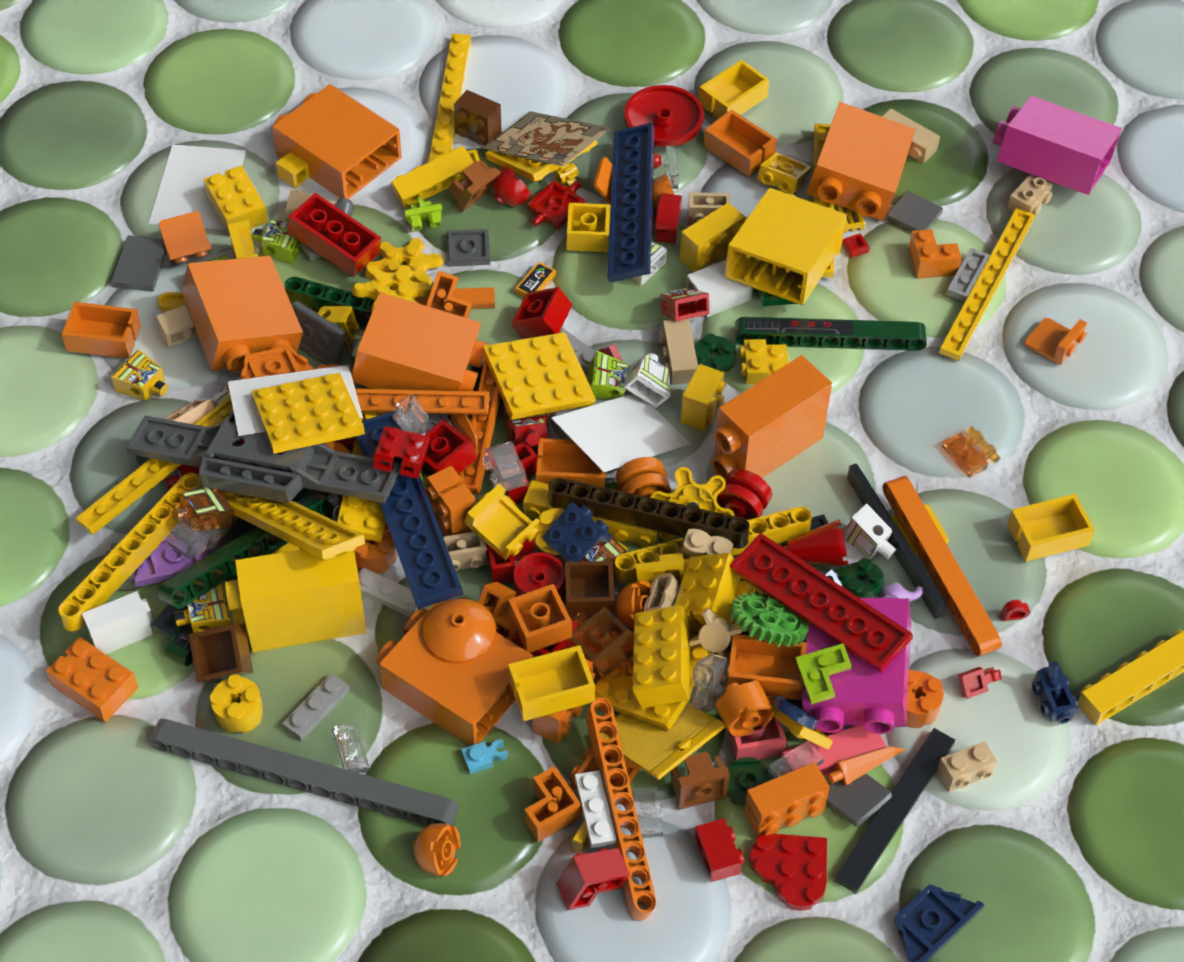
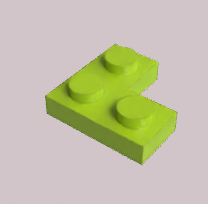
[796,644,851,705]

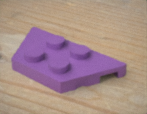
[134,531,211,587]

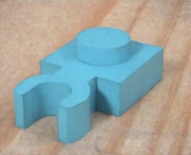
[461,739,508,774]

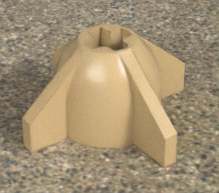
[689,608,743,664]

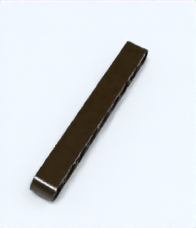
[548,478,750,549]

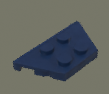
[893,884,985,962]

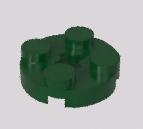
[694,333,736,373]
[837,558,884,598]
[727,757,774,806]

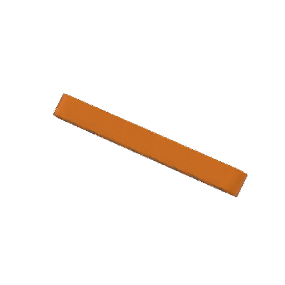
[882,476,1002,657]
[586,698,656,921]

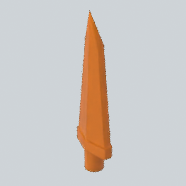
[450,414,478,450]
[828,746,905,786]

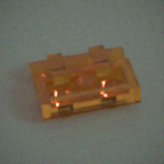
[942,426,1001,478]

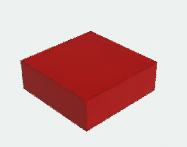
[842,233,870,258]

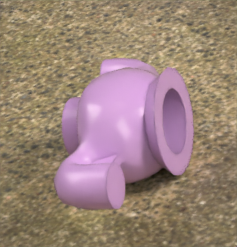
[873,583,924,602]

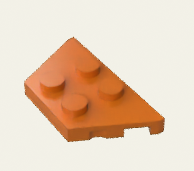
[241,346,320,380]

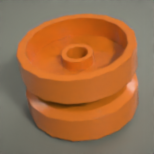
[616,457,672,497]

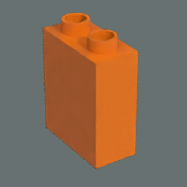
[272,84,402,199]
[806,101,916,221]
[181,256,303,372]
[352,292,488,391]
[711,355,832,479]
[376,600,533,746]

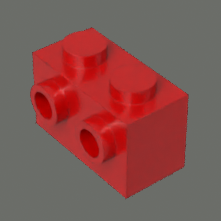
[694,818,744,882]

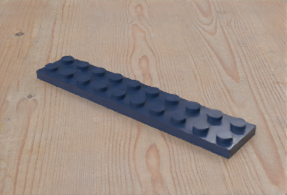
[607,122,655,283]
[356,410,463,610]

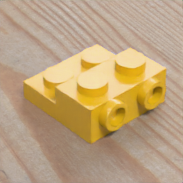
[757,152,812,194]
[739,339,789,384]
[636,553,688,585]

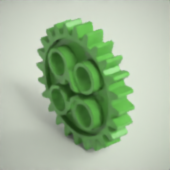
[730,592,809,647]

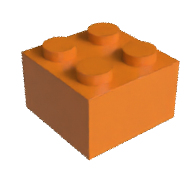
[508,584,572,653]

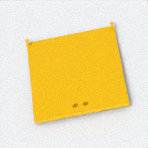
[600,702,726,780]

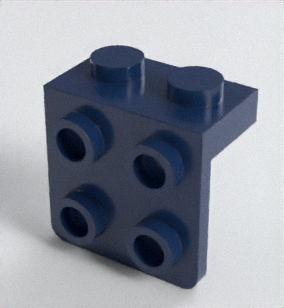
[543,502,613,562]

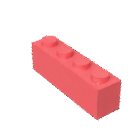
[780,725,886,777]

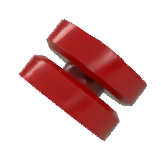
[716,469,773,520]
[514,552,565,602]

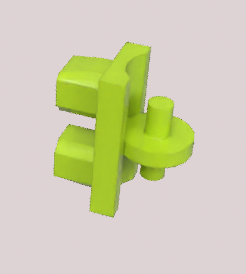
[404,196,442,232]

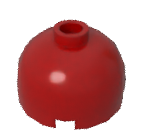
[492,166,531,207]

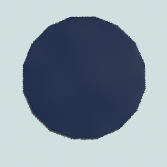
[771,696,818,730]

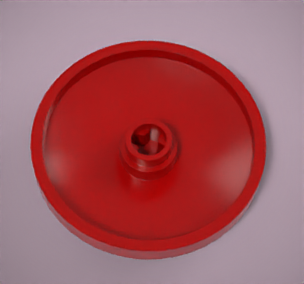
[624,85,704,147]

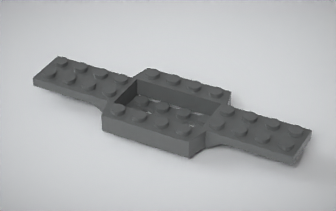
[125,411,401,503]

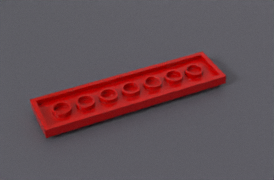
[729,533,913,673]

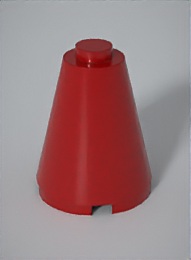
[783,519,849,566]

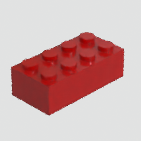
[287,193,381,277]

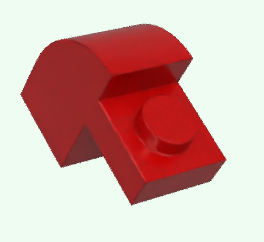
[655,193,682,244]

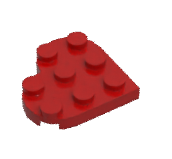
[749,834,827,911]

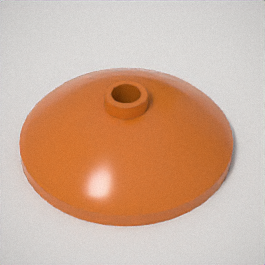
[423,599,496,664]

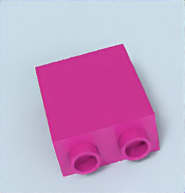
[993,96,1122,195]
[802,598,912,734]

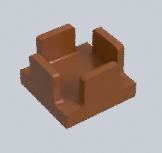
[448,160,501,213]
[670,752,730,810]

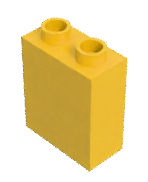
[725,188,847,305]
[225,549,367,652]

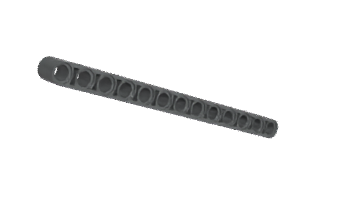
[148,718,460,826]

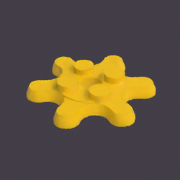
[365,238,444,290]
[352,265,432,312]
[650,467,735,541]

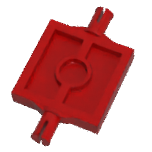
[527,181,585,228]

